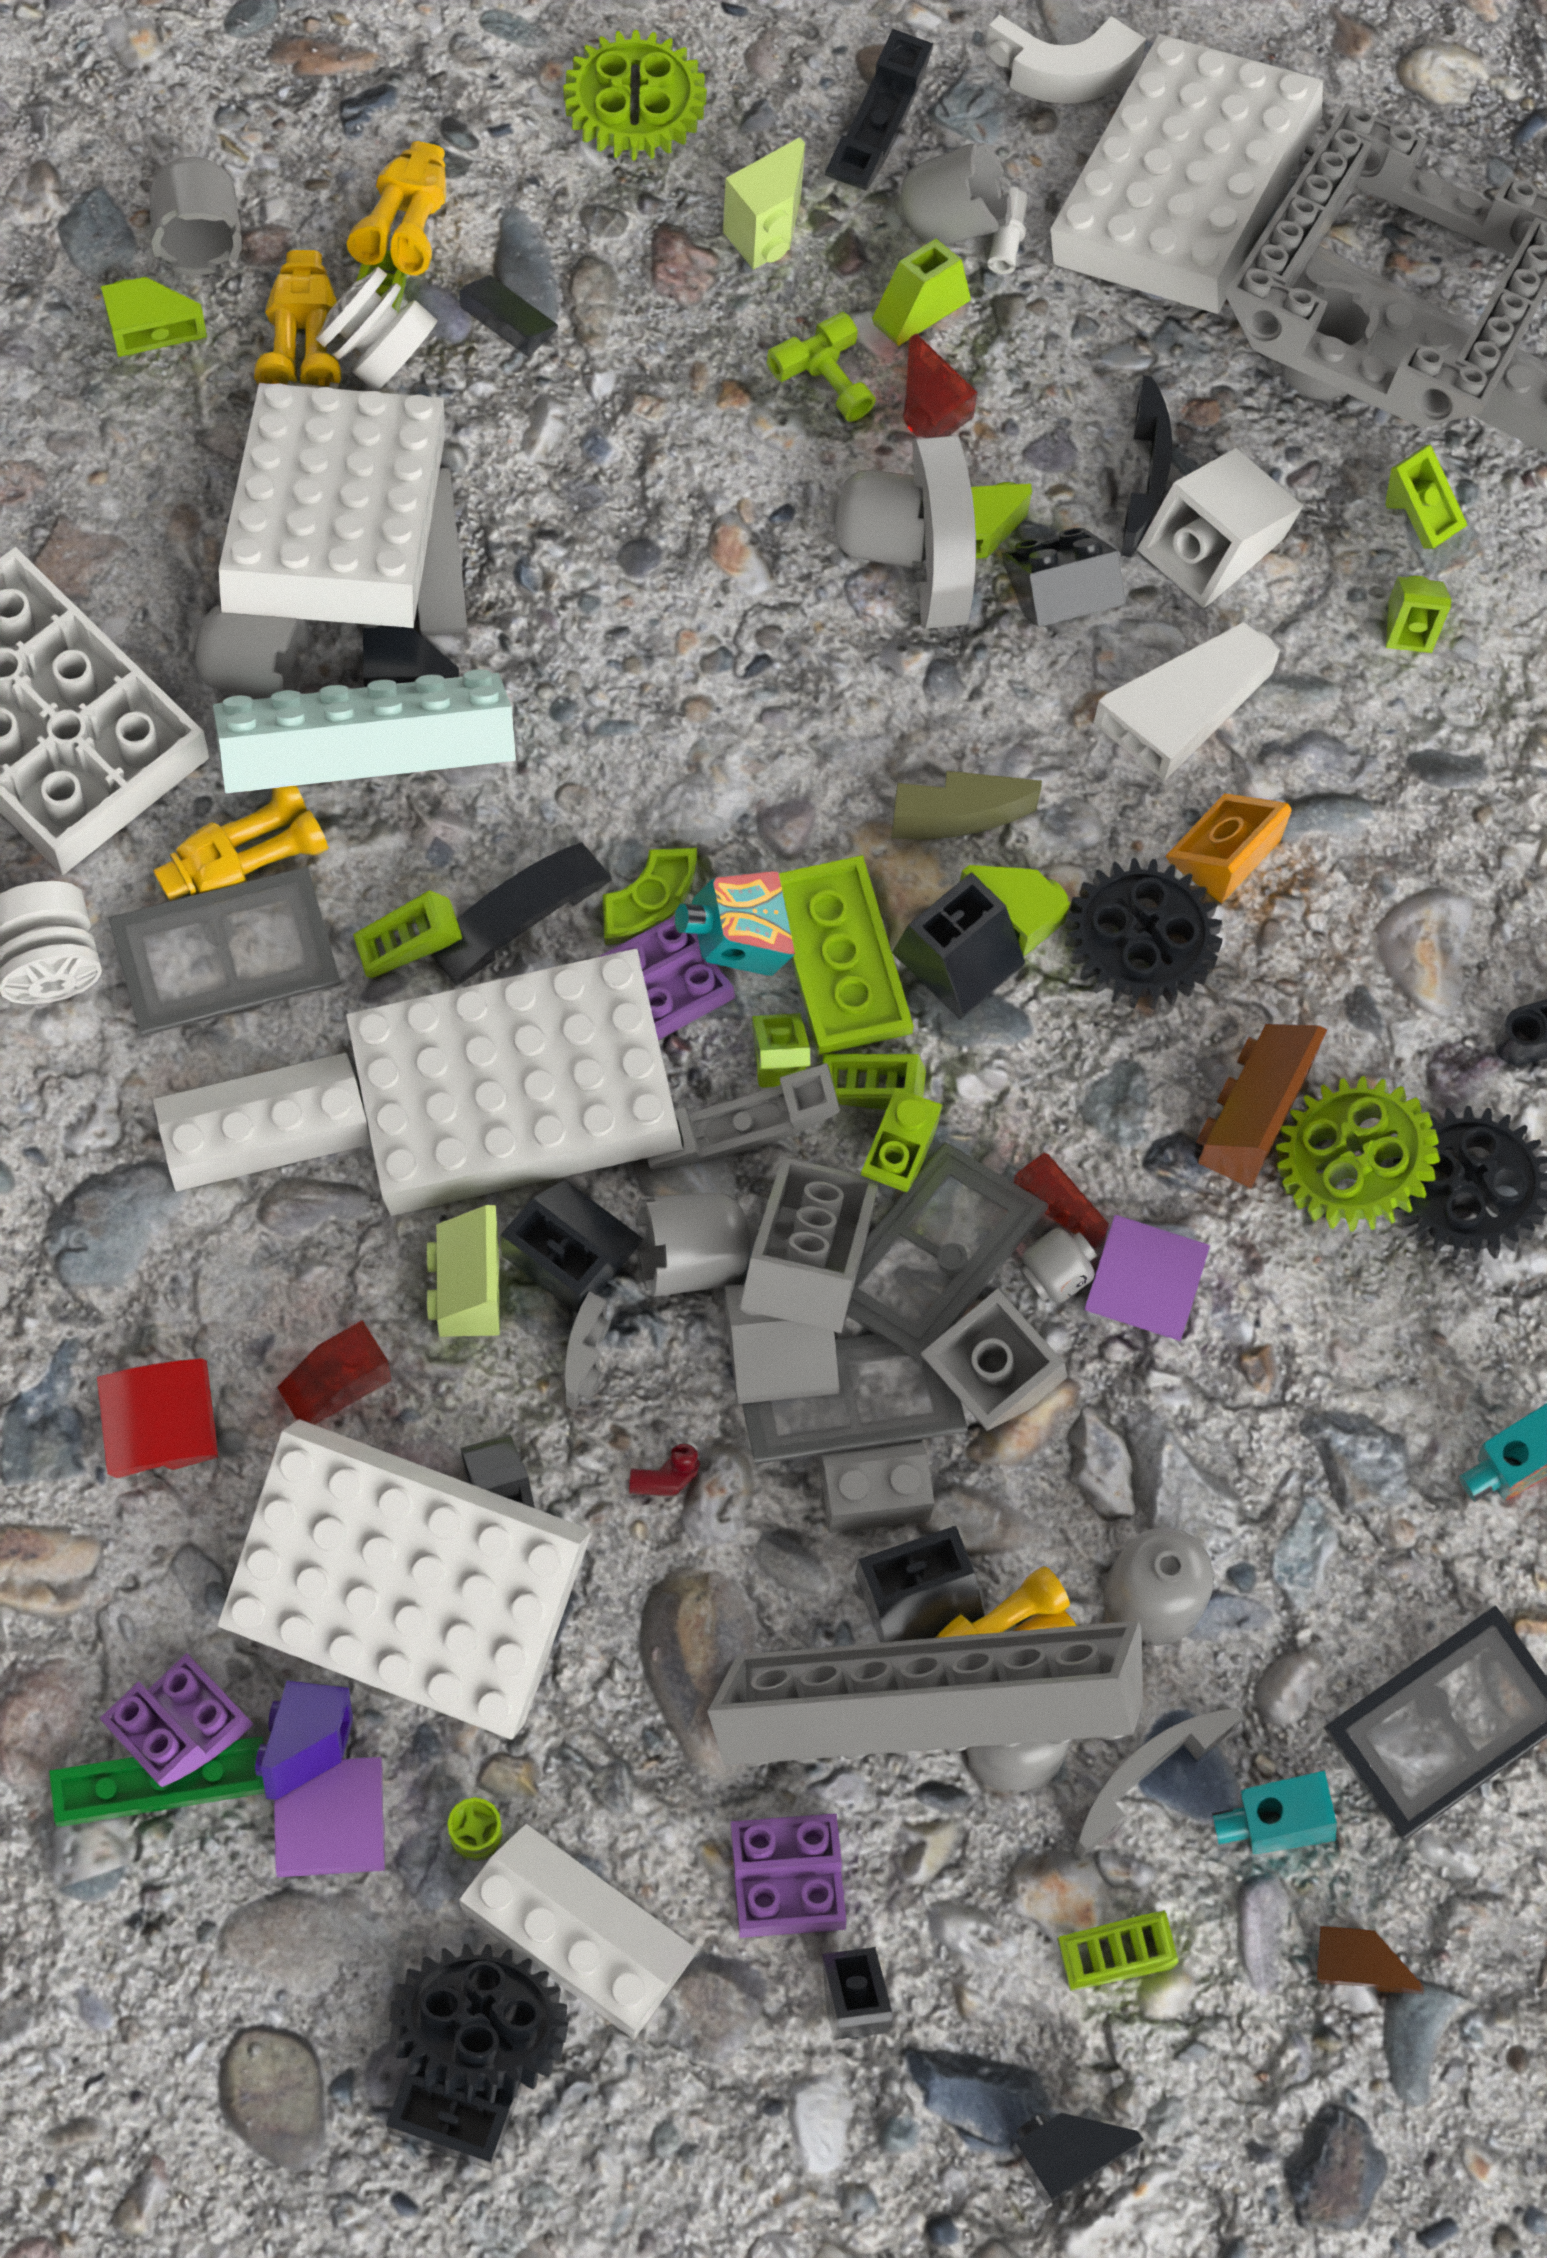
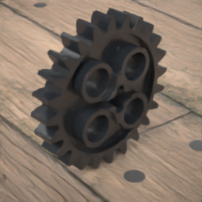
[1065,858,1223,1009]
[1392,1106,1547,1262]
[389,1944,569,2103]

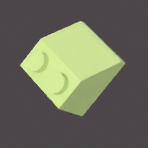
[723,137,805,270]
[427,1205,500,1337]

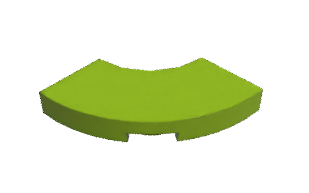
[603,848,697,945]

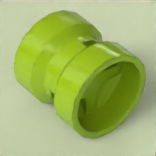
[447,1797,503,1861]

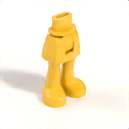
[347,141,446,276]
[254,250,341,387]
[153,786,329,902]
[935,1566,1077,1638]

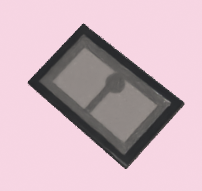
[1323,1605,1547,1841]

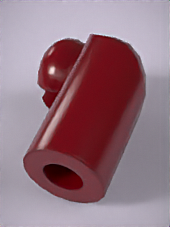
[629,1443,700,1496]

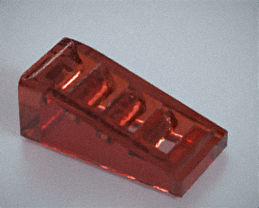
[1013,1152,1109,1249]

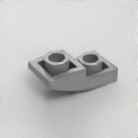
[565,1292,611,1411]

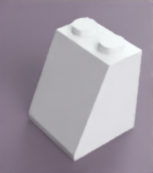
[1137,448,1303,608]

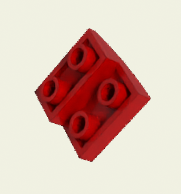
[97,1358,219,1478]

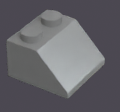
[725,1285,839,1404]
[920,1288,1068,1431]
[817,1440,935,1533]

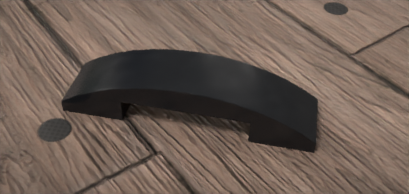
[825,29,933,191]
[1121,375,1172,557]
[430,842,612,986]

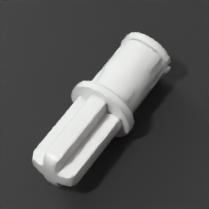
[987,187,1028,274]

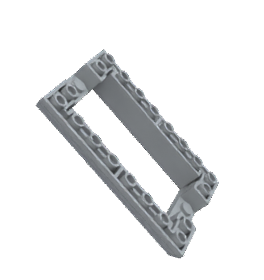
[1225,103,1547,428]

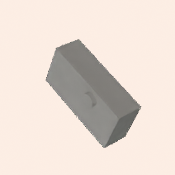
[740,1157,879,1333]

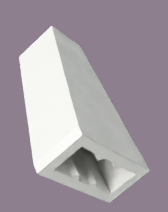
[1093,622,1280,781]

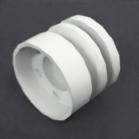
[315,267,438,391]
[0,881,102,1005]

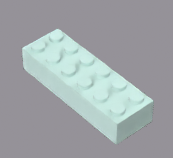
[213,669,516,793]

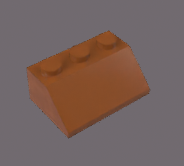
[1196,1024,1328,1189]

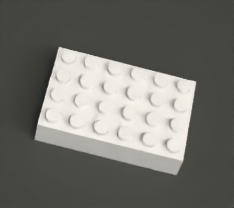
[1050,34,1323,314]
[218,383,444,628]
[0,547,209,876]
[346,948,683,1216]
[217,1419,592,1740]

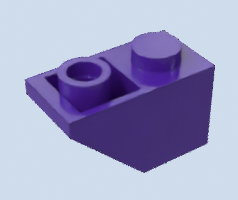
[255,1680,353,1800]

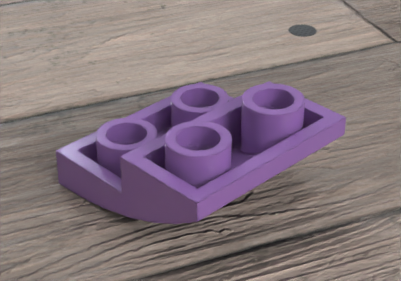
[599,916,735,1040]
[1084,1215,1210,1341]
[99,1653,254,1787]
[274,1757,385,1878]
[731,1813,847,1938]

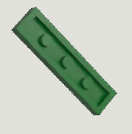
[49,1736,265,1827]

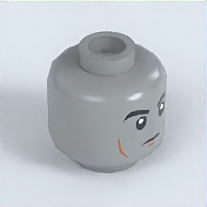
[1020,1228,1097,1303]

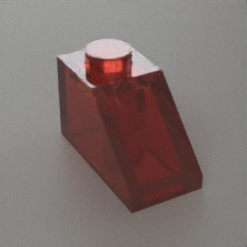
[903,333,978,438]
[277,1320,392,1425]

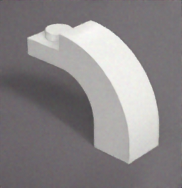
[985,14,1146,103]

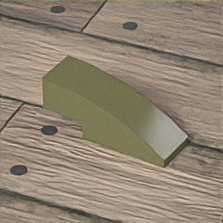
[891,771,1042,840]

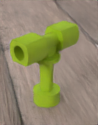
[766,311,876,422]

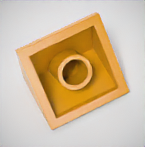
[1165,793,1292,904]

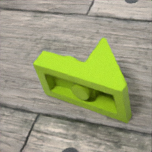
[1385,444,1468,549]
[752,1013,810,1088]

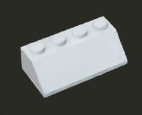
[153,1052,370,1192]
[459,1824,698,2040]

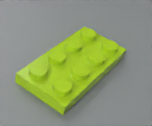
[779,855,914,1055]

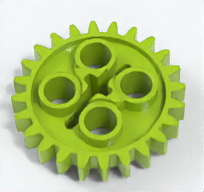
[563,30,707,160]
[1276,1076,1440,1232]

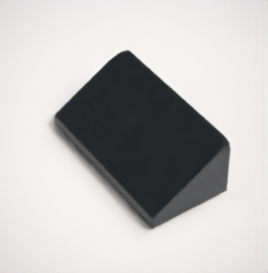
[459,275,558,358]

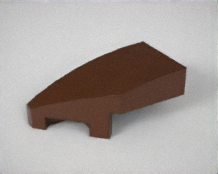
[1317,1926,1424,1994]

